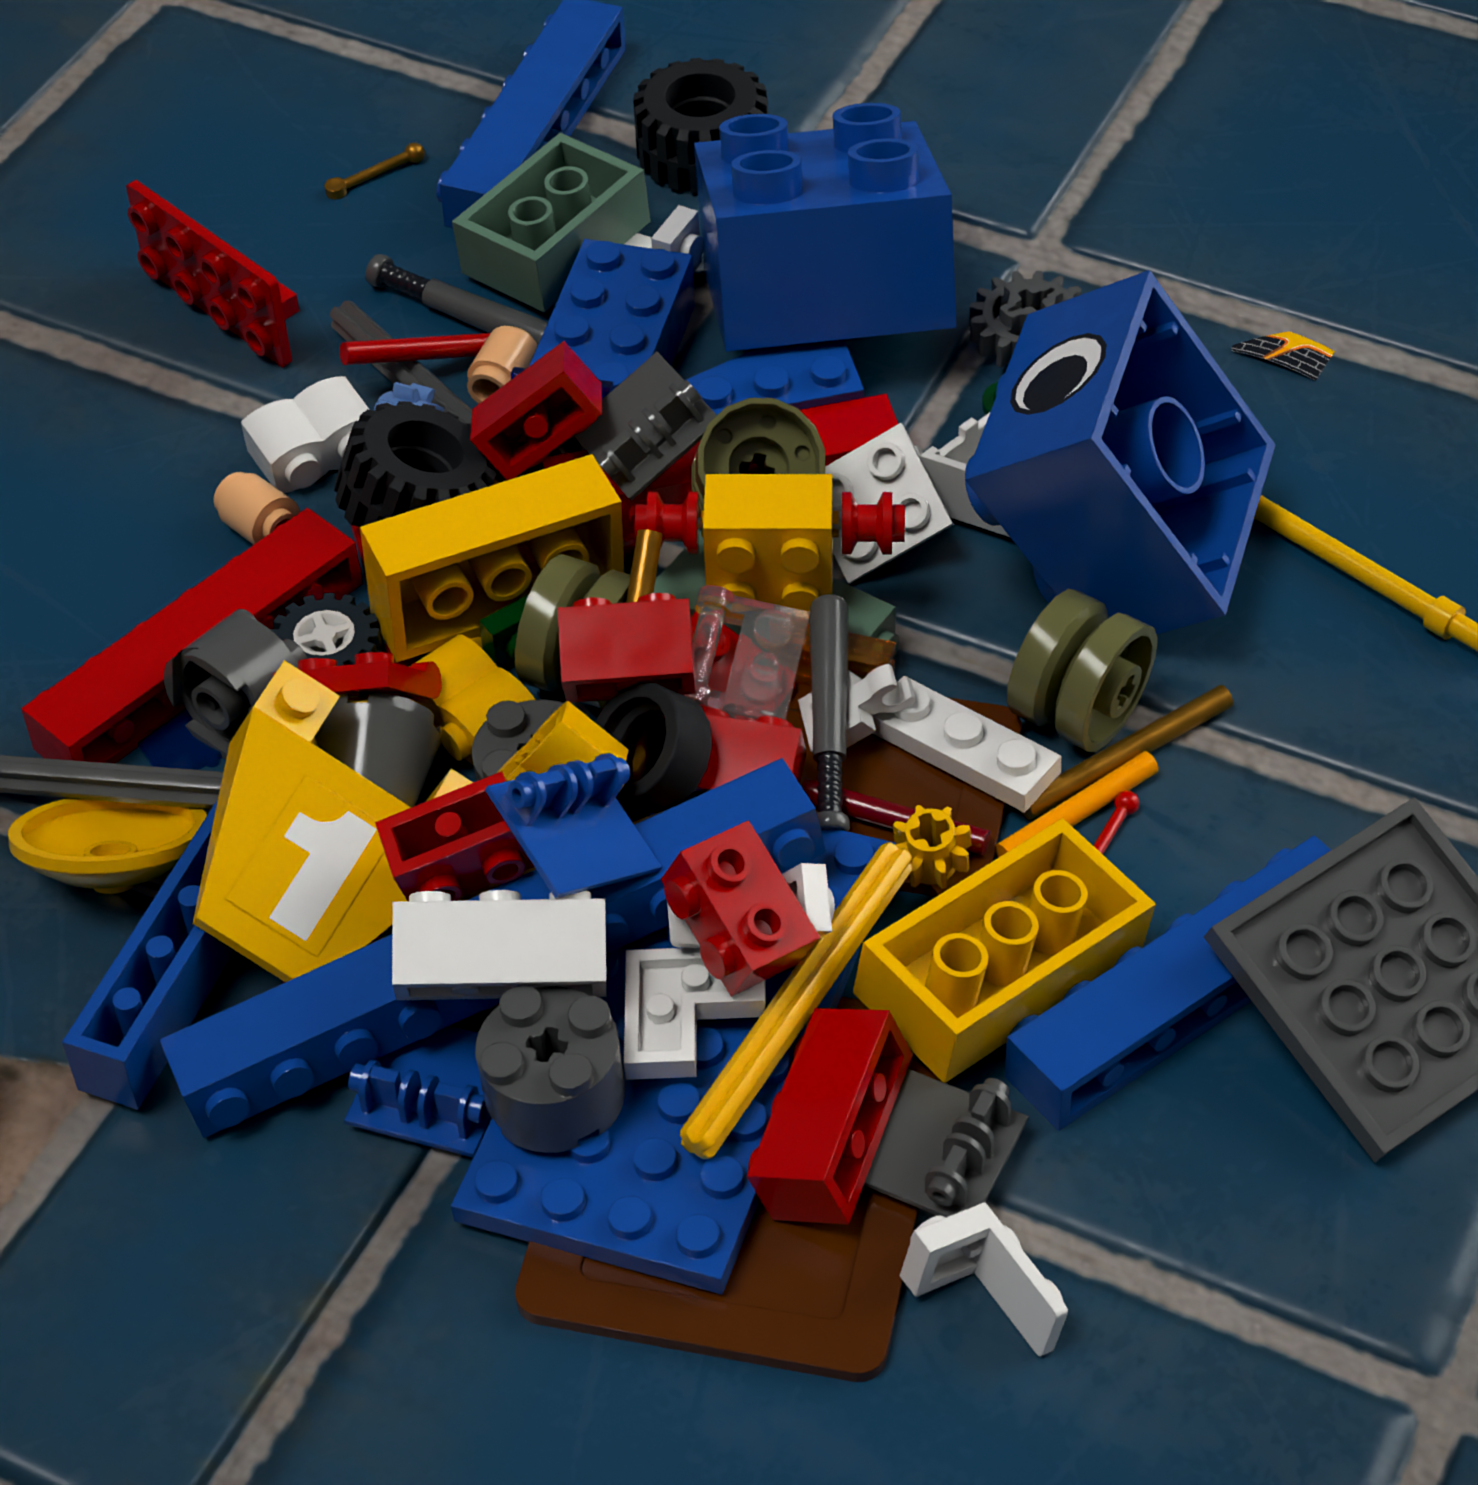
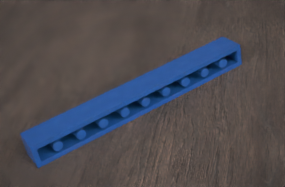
[159,758,826,1138]

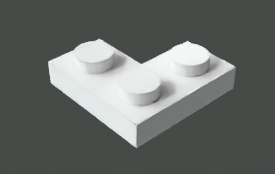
[624,948,766,1080]

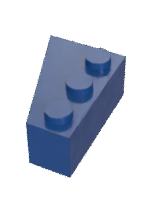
[686,339,864,415]

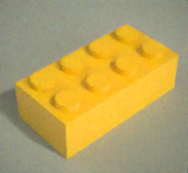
[360,454,624,663]
[853,818,1156,1084]

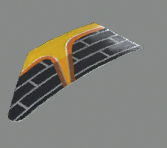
[1231,331,1335,381]

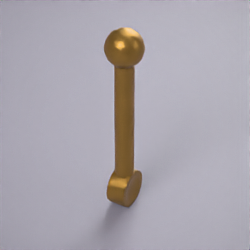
[325,142,425,200]

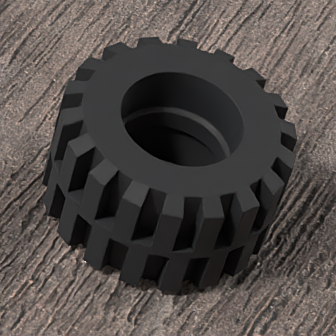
[633,58,768,193]
[334,401,497,527]

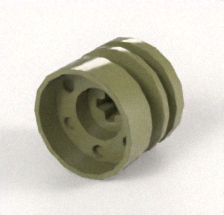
[691,398,825,514]

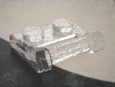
[684,585,810,722]

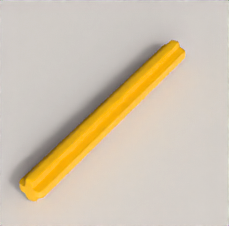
[680,842,912,1159]

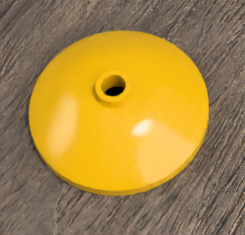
[8,798,207,894]

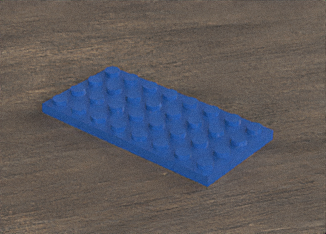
[451,795,896,1295]

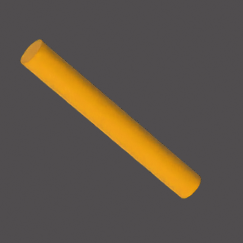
[995,751,1159,858]

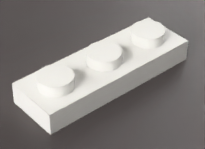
[872,676,1061,813]

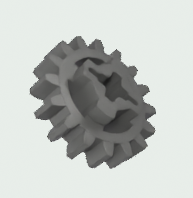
[969,271,1082,368]

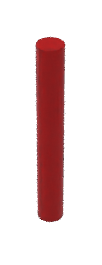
[340,333,490,365]

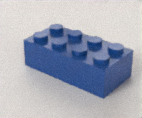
[529,239,695,449]

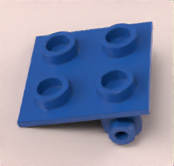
[485,753,662,899]
[344,1025,492,1157]

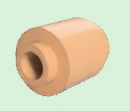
[467,326,538,404]
[214,472,300,545]

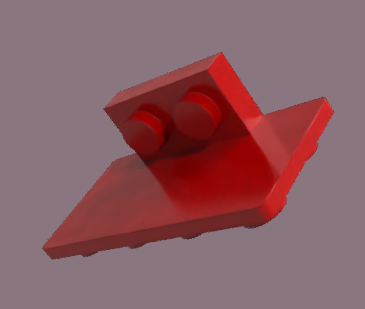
[126,180,300,368]

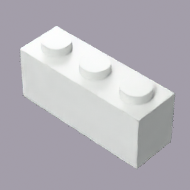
[392,890,606,1000]

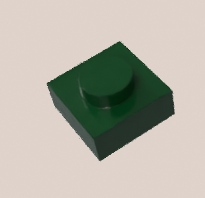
[479,594,529,671]

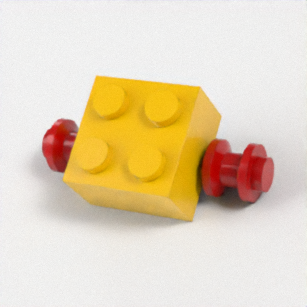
[634,474,905,617]

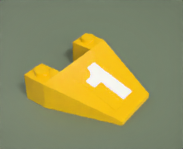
[192,660,473,982]

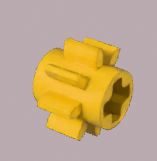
[893,805,971,889]

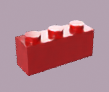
[746,1008,913,1225]

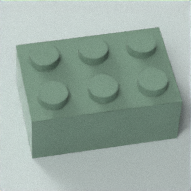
[452,133,651,313]

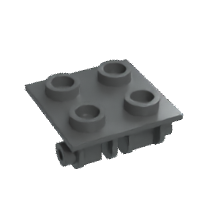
[573,352,717,501]
[864,1069,1029,1217]

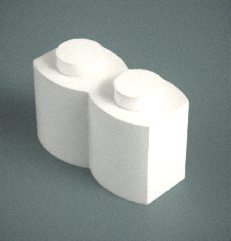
[241,376,370,493]

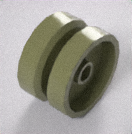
[515,554,630,709]
[1007,589,1158,752]

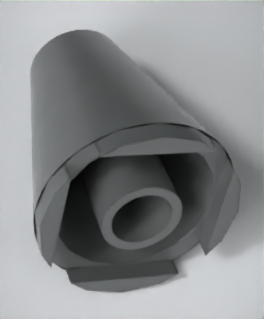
[314,692,442,808]

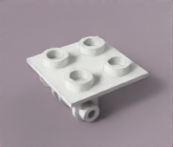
[825,423,954,585]

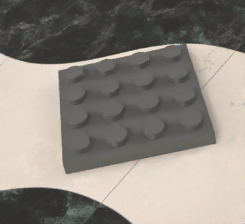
[1204,797,1478,1162]

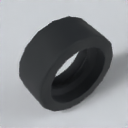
[595,682,712,814]

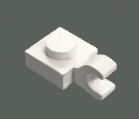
[798,664,916,753]

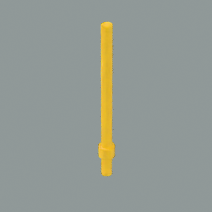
[1254,495,1478,652]

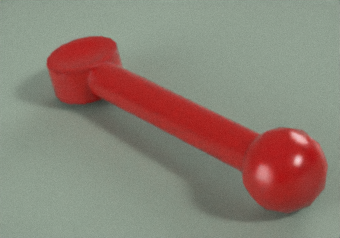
[1093,790,1140,854]

